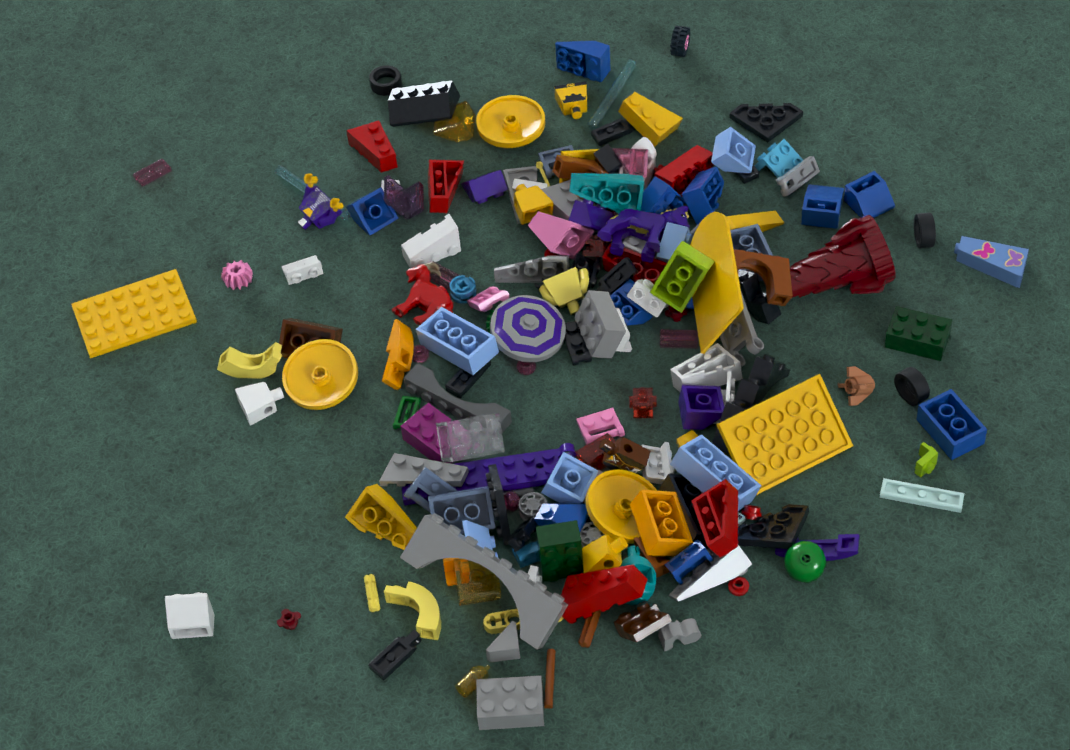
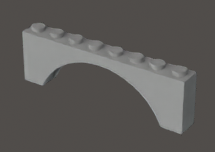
[400,513,568,649]

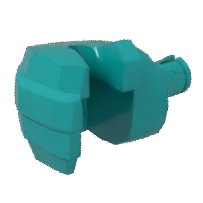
[619,546,656,606]

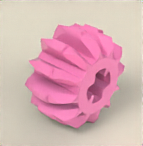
[222,260,253,290]

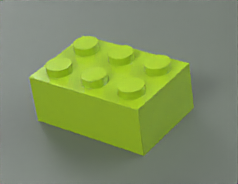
[649,241,715,313]

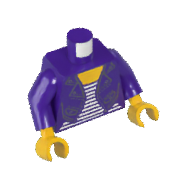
[298,174,344,230]

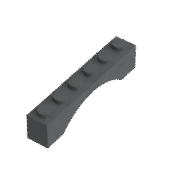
[404,363,512,438]

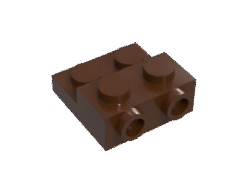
[613,601,672,643]

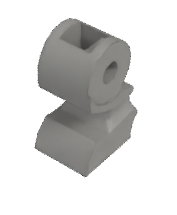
[658,618,702,651]

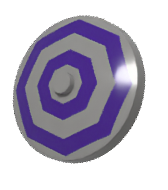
[490,295,566,362]

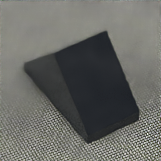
[593,144,624,174]

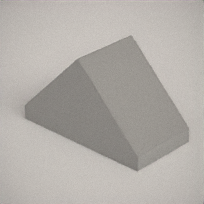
[486,621,520,662]

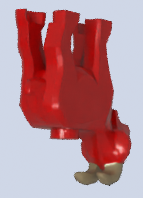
[392,262,454,325]

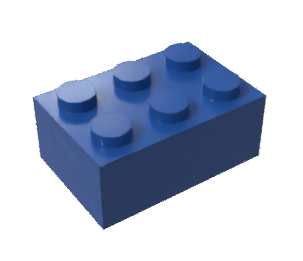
[916,389,987,460]

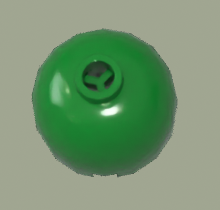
[784,541,826,583]

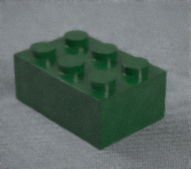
[885,306,953,361]
[536,520,584,582]

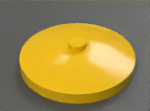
[476,95,545,148]
[282,339,358,410]
[585,469,657,544]

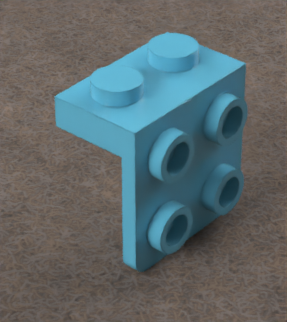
[754,139,803,184]

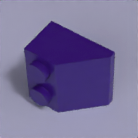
[461,170,508,204]
[568,199,614,231]
[678,385,725,430]

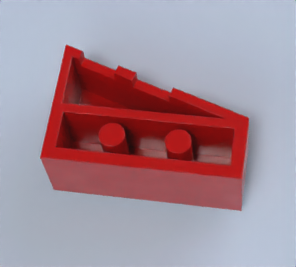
[346,120,398,173]
[428,160,464,213]
[691,479,738,558]

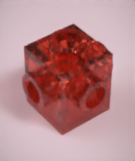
[629,387,657,418]

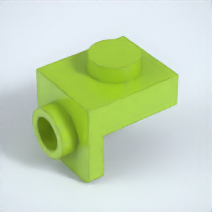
[915,442,938,478]

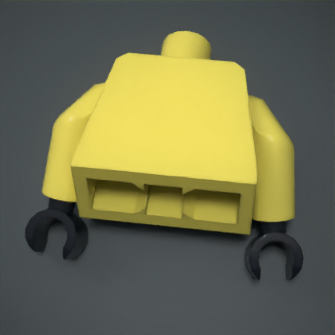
[535,261,590,315]

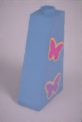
[954,236,1029,288]

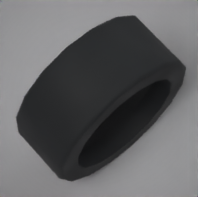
[369,65,402,96]
[914,212,936,249]
[894,367,930,406]

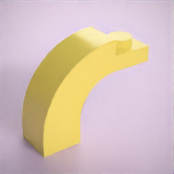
[217,342,282,379]
[384,581,441,640]

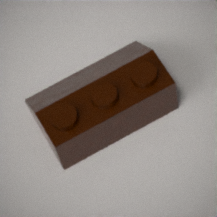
[279,318,343,358]

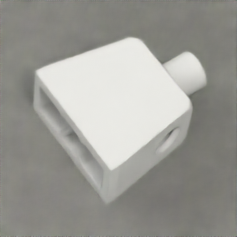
[235,382,284,425]

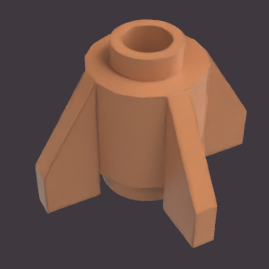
[838,366,875,406]

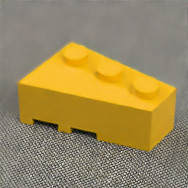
[618,92,683,147]

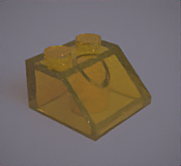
[433,101,476,142]
[453,555,502,606]

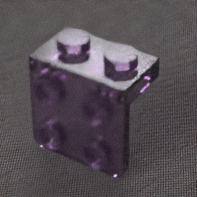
[384,175,424,219]

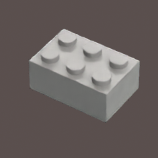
[575,290,626,358]
[476,676,544,730]

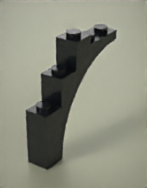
[712,354,790,454]

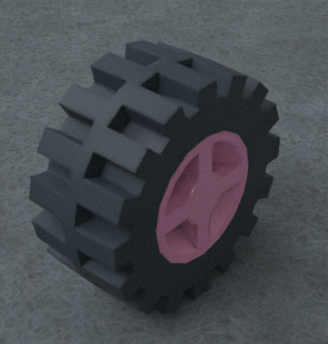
[670,25,690,57]

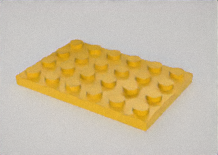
[71,269,197,358]
[716,374,853,495]

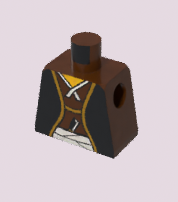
[599,437,651,473]

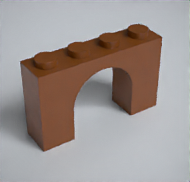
[552,155,609,199]
[734,249,793,306]

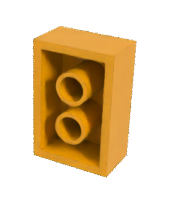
[630,490,693,556]

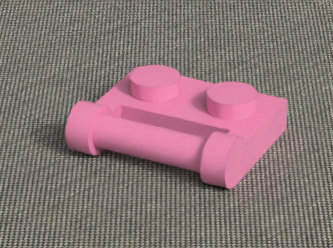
[467,286,509,312]
[576,408,625,447]

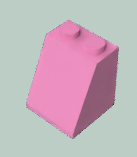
[528,211,594,259]

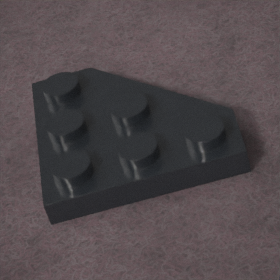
[729,103,803,143]
[485,464,511,545]
[738,504,809,549]

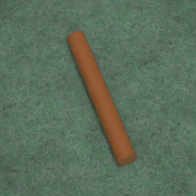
[544,649,555,709]

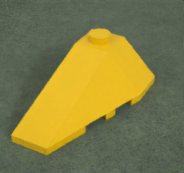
[726,211,784,232]
[345,484,417,550]

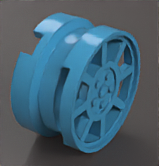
[450,275,476,303]

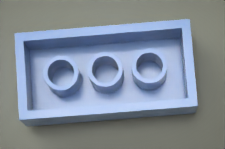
[416,307,499,375]
[670,434,762,511]

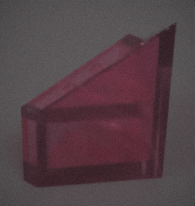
[612,148,649,177]

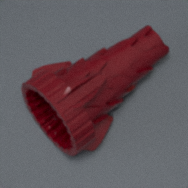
[790,215,896,298]

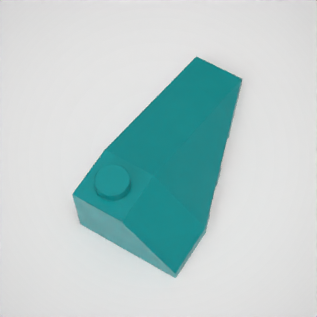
[569,173,645,214]

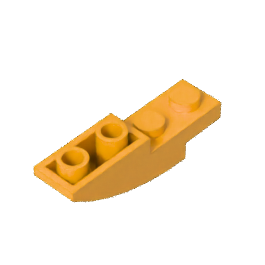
[382,319,414,390]

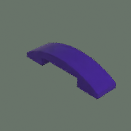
[775,534,860,561]

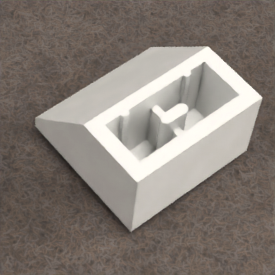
[165,592,215,639]

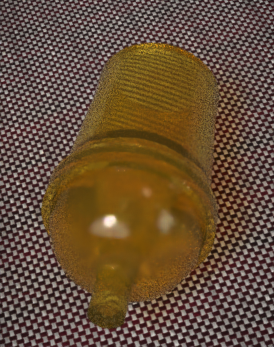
[455,665,491,698]

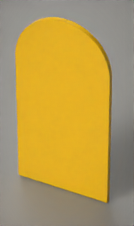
[690,212,744,354]

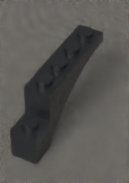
[738,269,781,324]

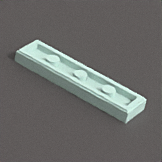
[879,478,965,513]

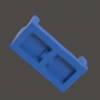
[665,539,713,585]

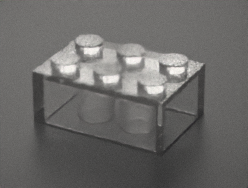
[436,413,505,462]

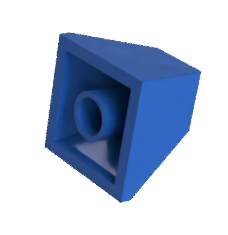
[346,187,399,236]
[534,502,589,532]

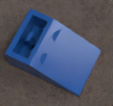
[555,41,611,82]
[801,184,844,229]

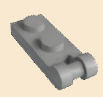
[776,156,820,196]

